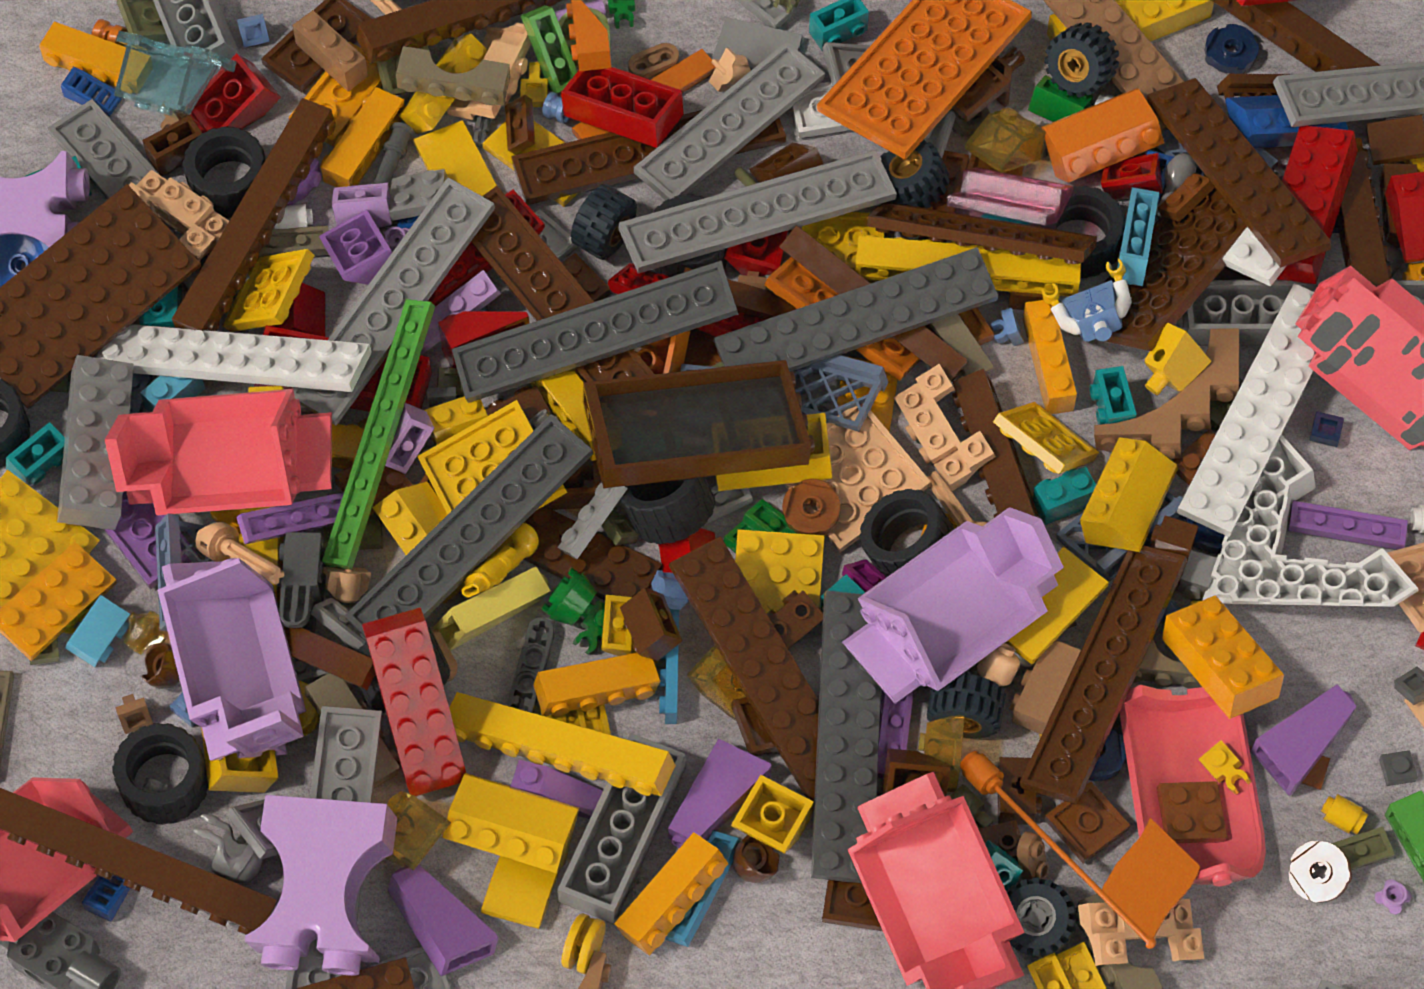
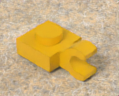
[520,62,548,107]

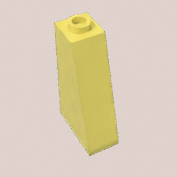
[433,566,551,651]

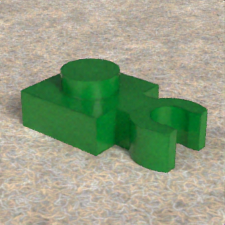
[607,0,635,29]
[573,600,605,654]

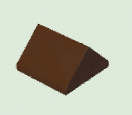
[1366,115,1424,165]

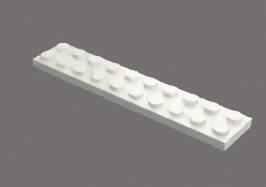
[1177,283,1316,537]
[96,325,372,392]

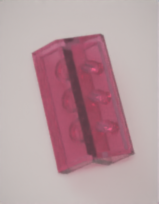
[947,167,1074,226]

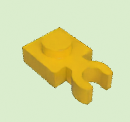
[1198,740,1251,795]

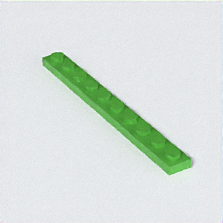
[322,299,435,570]

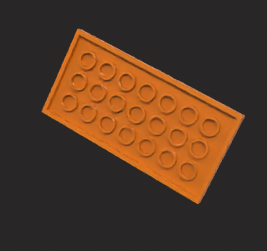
[817,0,1032,160]

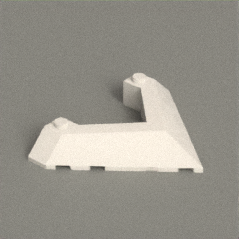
[1203,435,1418,607]

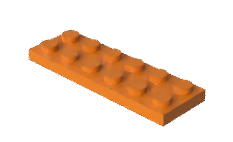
[764,257,921,381]

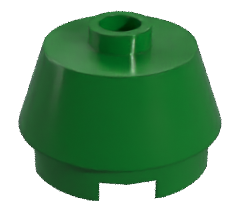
[541,567,597,626]

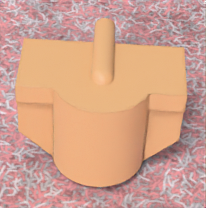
[709,48,751,92]
[323,567,371,603]

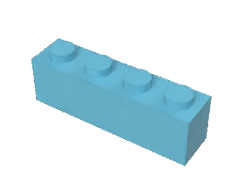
[1117,187,1159,286]

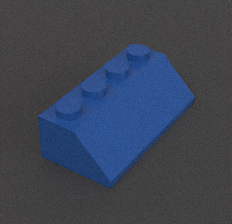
[1225,95,1348,148]

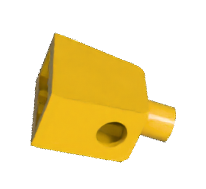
[1145,323,1211,396]

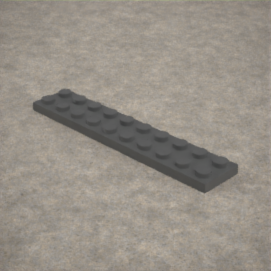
[714,247,998,392]
[452,261,738,403]
[344,414,593,637]
[811,590,881,883]

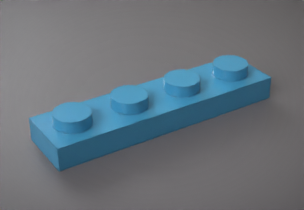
[659,609,679,724]
[665,830,740,947]

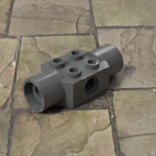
[0,912,121,989]

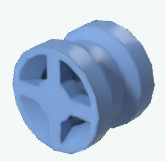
[542,92,570,124]

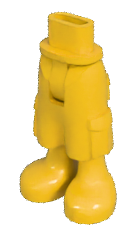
[461,523,539,598]

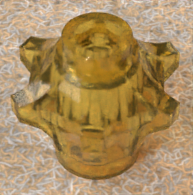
[123,610,167,655]

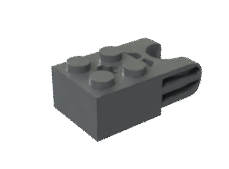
[277,532,327,634]

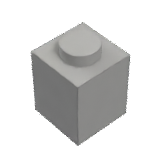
[1178,550,1217,600]

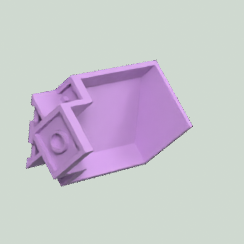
[842,507,1064,704]
[158,558,306,761]

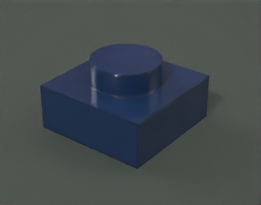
[1309,411,1344,447]

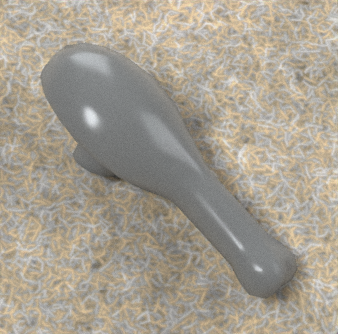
[1155,153,1197,219]

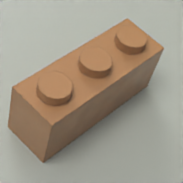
[292,10,368,91]
[1009,640,1081,735]

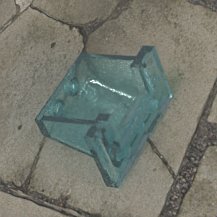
[114,31,237,116]

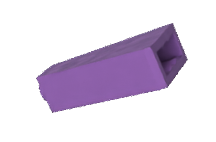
[1251,684,1357,796]
[668,739,772,848]
[388,864,499,976]

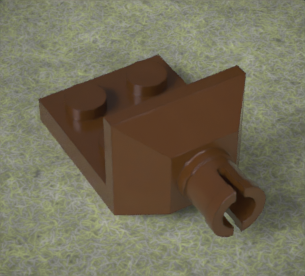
[952,46,1025,122]

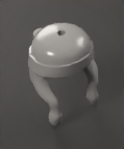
[193,814,264,884]

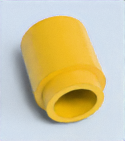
[1321,793,1368,835]

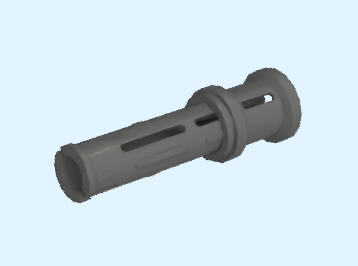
[372,122,415,186]

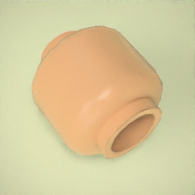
[976,643,1020,687]

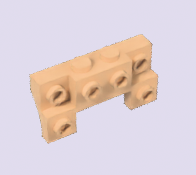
[447,23,531,120]
[129,170,229,262]
[894,364,996,491]
[1078,899,1204,966]

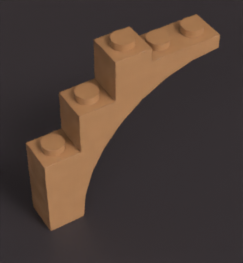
[1094,328,1240,460]

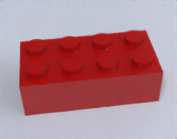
[561,67,684,148]

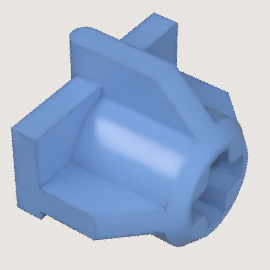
[651,570,689,610]

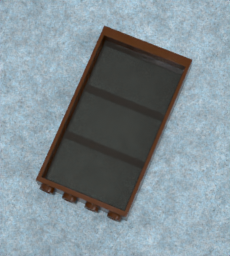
[582,360,815,489]

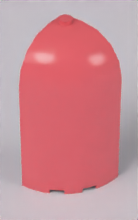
[1119,685,1266,886]

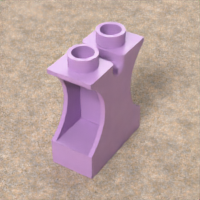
[0,151,90,247]
[245,795,397,976]

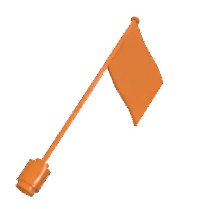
[959,751,1200,949]

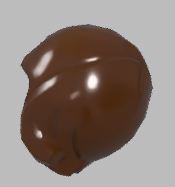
[142,642,179,689]
[733,835,780,883]

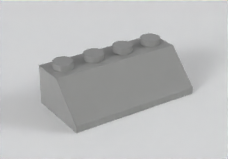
[153,0,240,71]

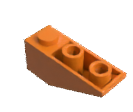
[566,0,611,71]

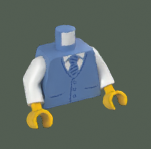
[1041,259,1131,342]

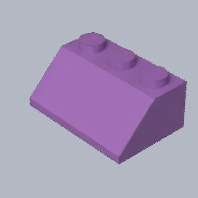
[319,210,392,285]

